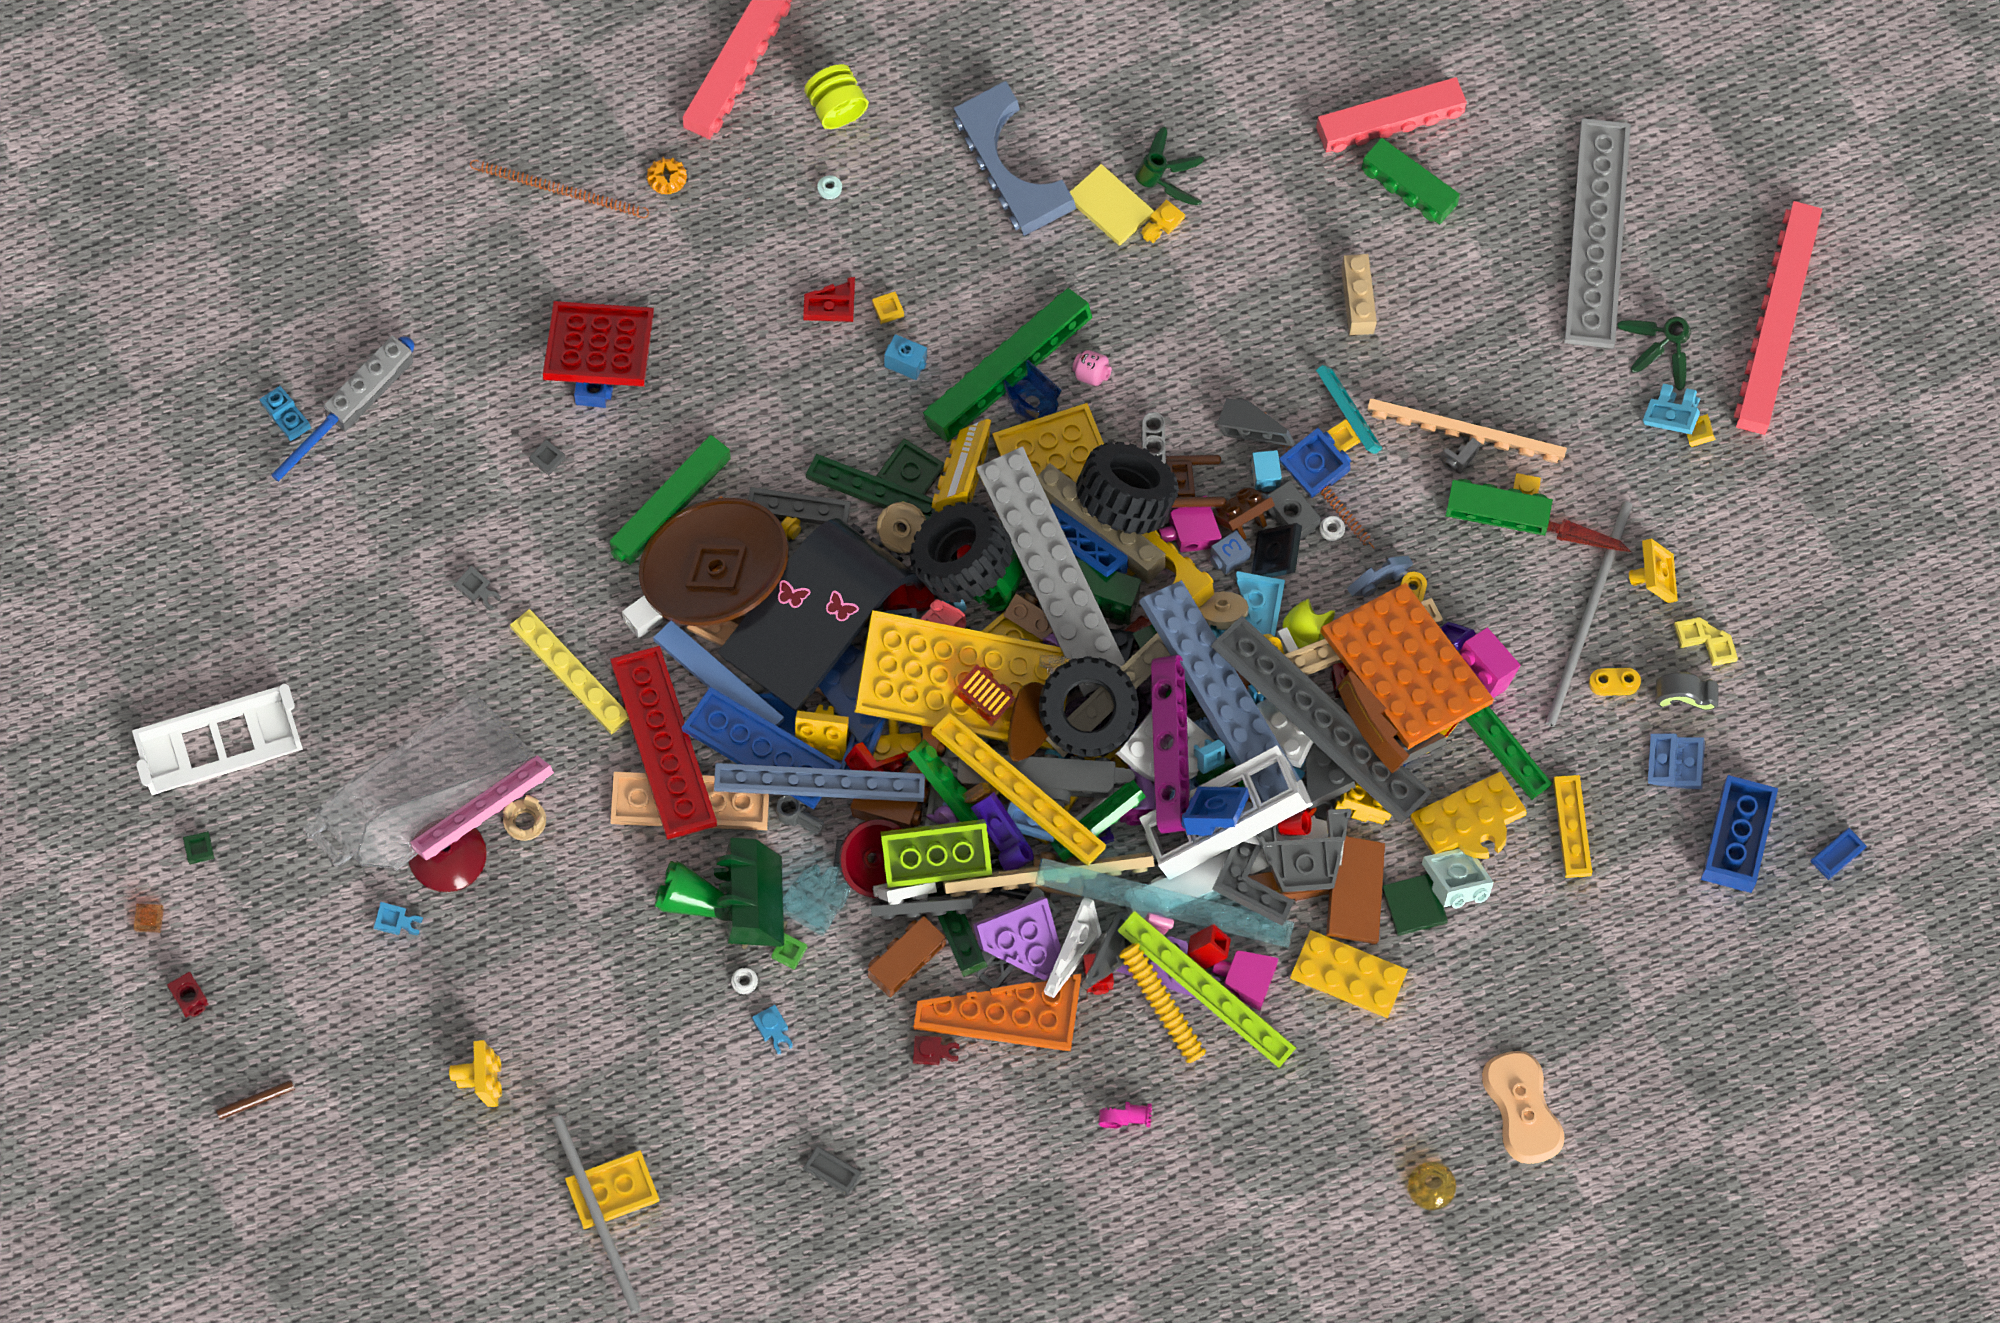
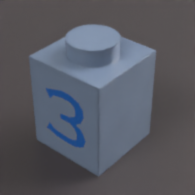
[1210,530,1251,575]

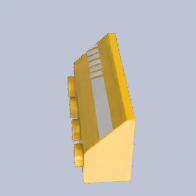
[931,419,991,512]

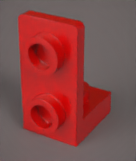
[844,742,908,772]

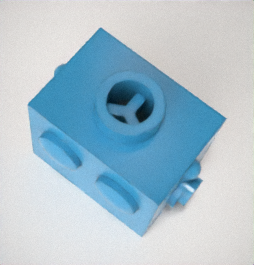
[885,334,927,380]

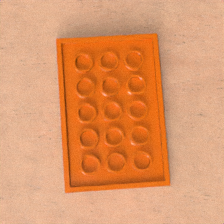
[1320,582,1494,749]

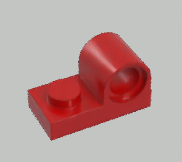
[883,584,935,612]

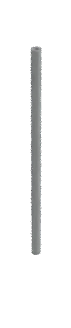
[1545,501,1632,727]

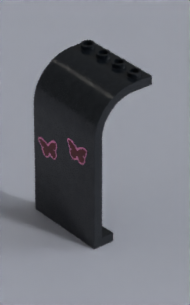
[718,518,925,712]

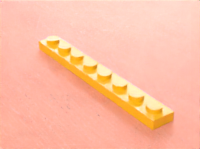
[931,712,1106,866]

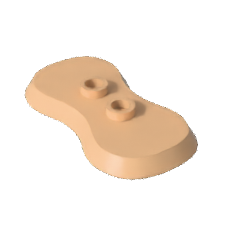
[1482,1051,1564,1163]

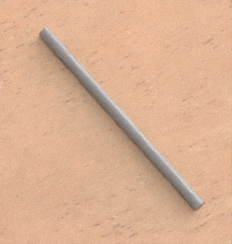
[552,1115,641,1313]

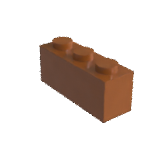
[868,916,946,998]

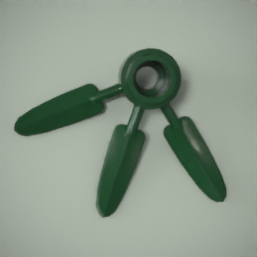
[1135,127,1204,205]
[1617,317,1691,391]

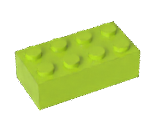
[881,819,992,888]

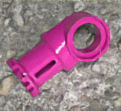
[1098,1102,1152,1128]

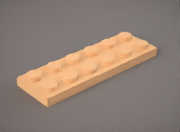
[610,772,769,830]

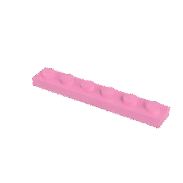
[410,755,554,861]

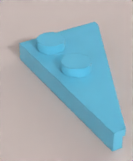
[1235,571,1285,636]

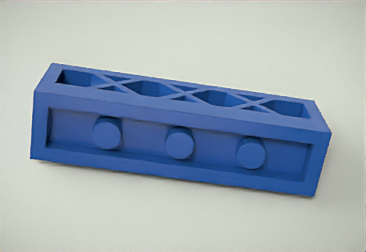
[1050,503,1128,577]

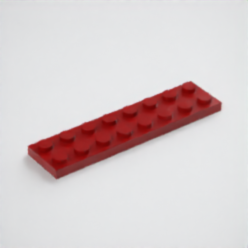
[610,646,717,840]

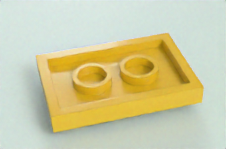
[565,1150,659,1229]

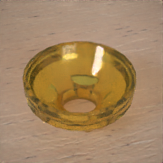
[1407,1162,1456,1210]

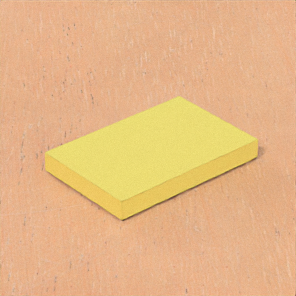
[1070,164,1154,246]

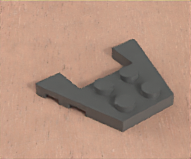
[1256,808,1351,893]

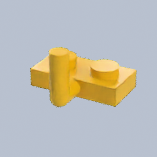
[873,719,921,762]

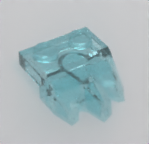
[783,864,850,936]

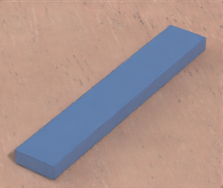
[653,621,784,727]

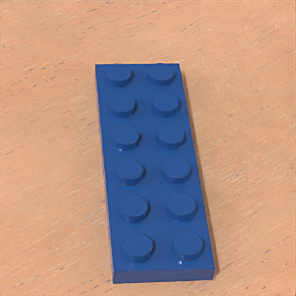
[682,687,842,809]

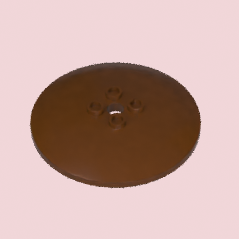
[639,498,789,626]

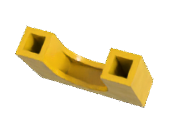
[1126,530,1215,608]

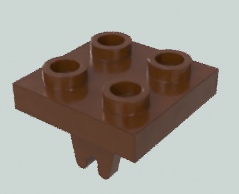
[1212,488,1275,540]

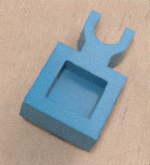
[373,902,423,936]
[752,1005,793,1055]

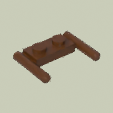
[1166,455,1226,508]

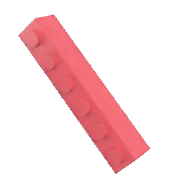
[1316,77,1467,152]

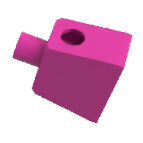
[1158,495,1222,553]
[1212,951,1279,1011]

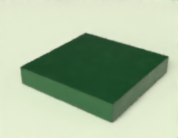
[876,438,945,495]
[1382,874,1448,936]

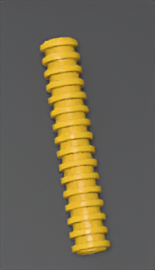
[1119,943,1206,1063]

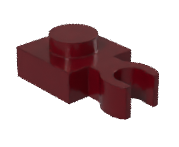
[913,1036,959,1065]

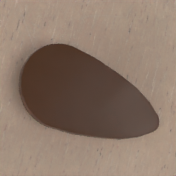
[1008,682,1048,762]

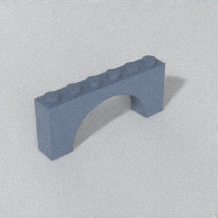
[953,81,1076,236]

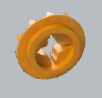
[647,157,687,194]

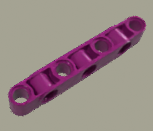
[1151,655,1190,834]

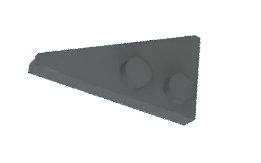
[1081,912,1132,990]

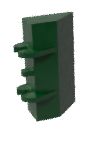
[714,837,784,947]

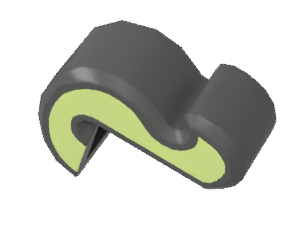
[1655,672,1719,710]

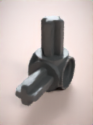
[777,795,824,834]

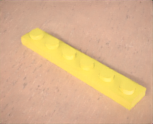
[510,609,629,735]

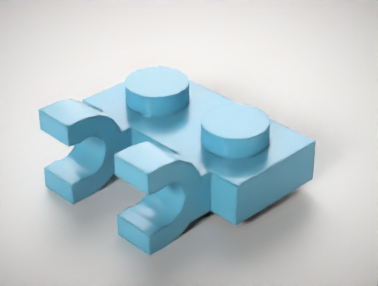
[1643,384,1700,434]

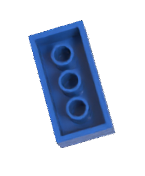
[1701,775,1778,893]

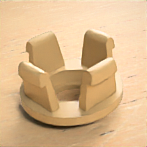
[503,795,546,841]

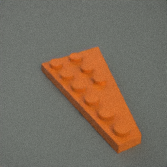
[914,973,1082,1052]

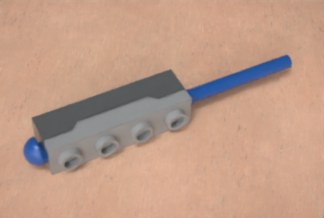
[271,335,414,482]

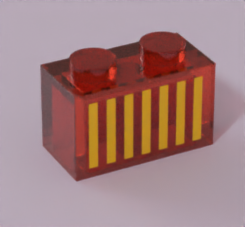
[953,665,1016,726]

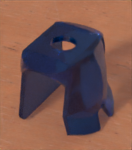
[1004,360,1062,421]

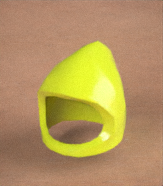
[1282,599,1335,648]

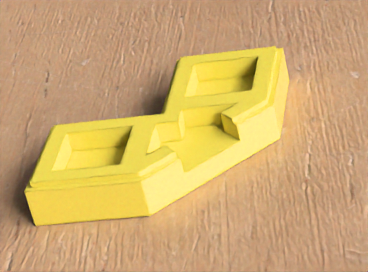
[1674,617,1738,666]

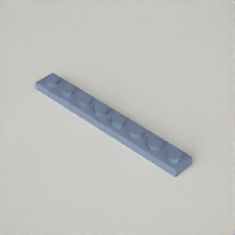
[714,763,925,802]

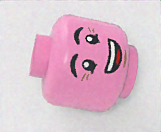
[1072,350,1112,386]

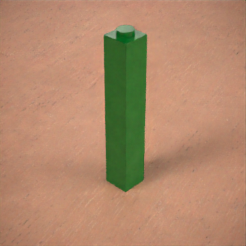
[610,435,731,565]

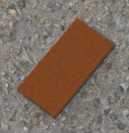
[1326,836,1385,944]

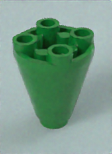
[654,861,727,918]

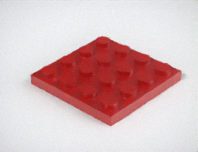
[543,301,654,387]

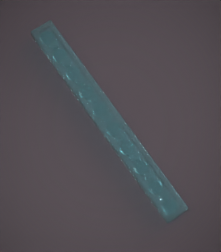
[1035,858,1294,948]

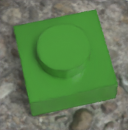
[771,933,807,970]

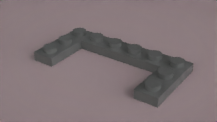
[1212,785,1336,926]

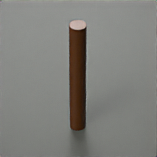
[216,1080,295,1120]

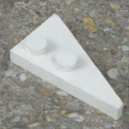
[1044,897,1102,998]

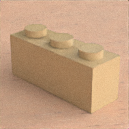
[1341,254,1377,335]

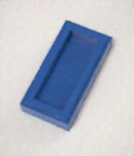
[1810,828,1867,880]

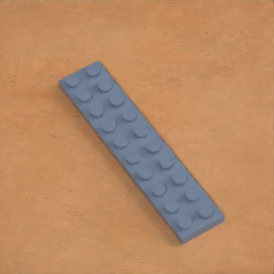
[1139,580,1300,803]

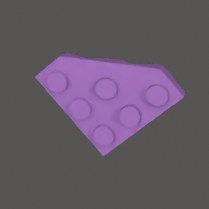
[973,896,1061,980]

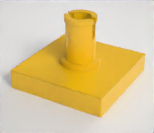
[1629,538,1678,603]

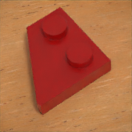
[803,277,855,322]

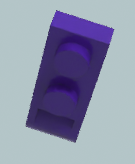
[971,792,1034,871]

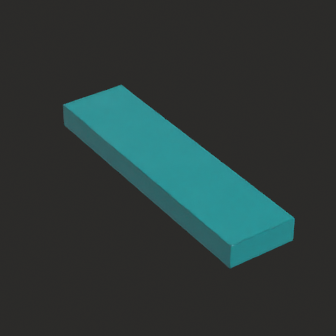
[1316,365,1382,454]

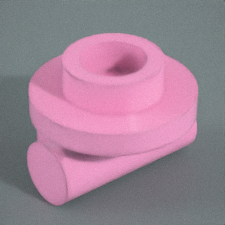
[1144,912,1174,935]

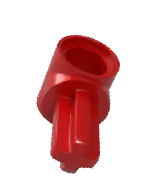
[1278,807,1317,836]

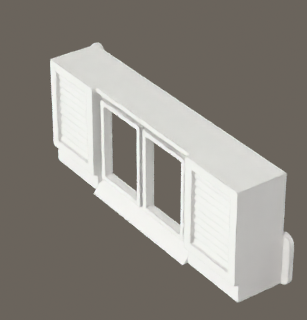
[132,684,303,795]

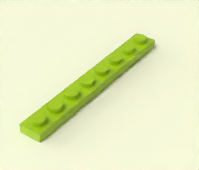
[1117,910,1296,1068]

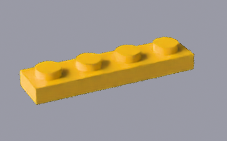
[1553,775,1592,878]

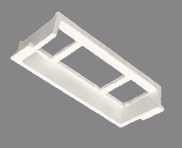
[1139,746,1313,880]

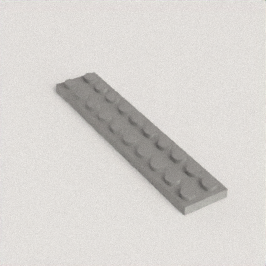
[1564,118,1631,349]
[976,446,1125,697]

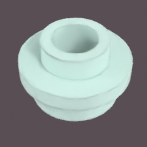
[817,175,842,199]

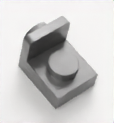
[1440,437,1481,474]

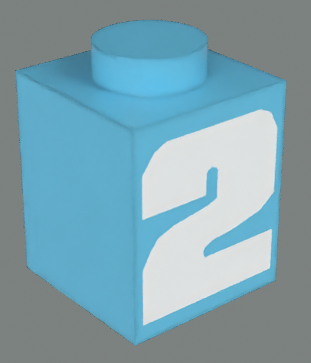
[1251,450,1282,492]

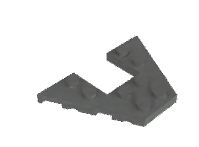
[1306,697,1447,809]

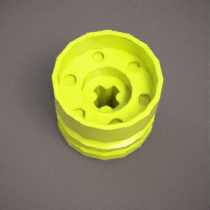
[804,64,868,129]

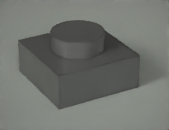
[529,440,565,476]

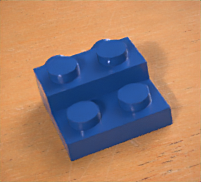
[1279,428,1351,498]
[1182,787,1249,836]

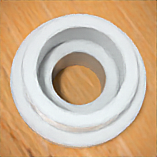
[1320,516,1345,541]
[731,968,758,994]

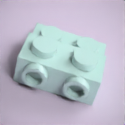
[1422,849,1493,908]

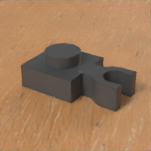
[454,566,501,611]

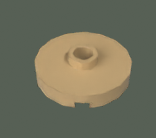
[876,502,926,553]
[1199,591,1249,630]

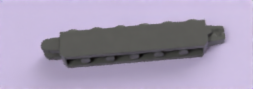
[940,751,1136,799]

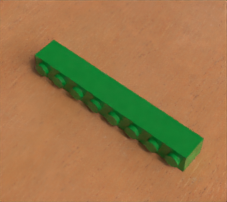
[923,288,1093,443]

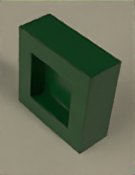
[183,831,215,865]

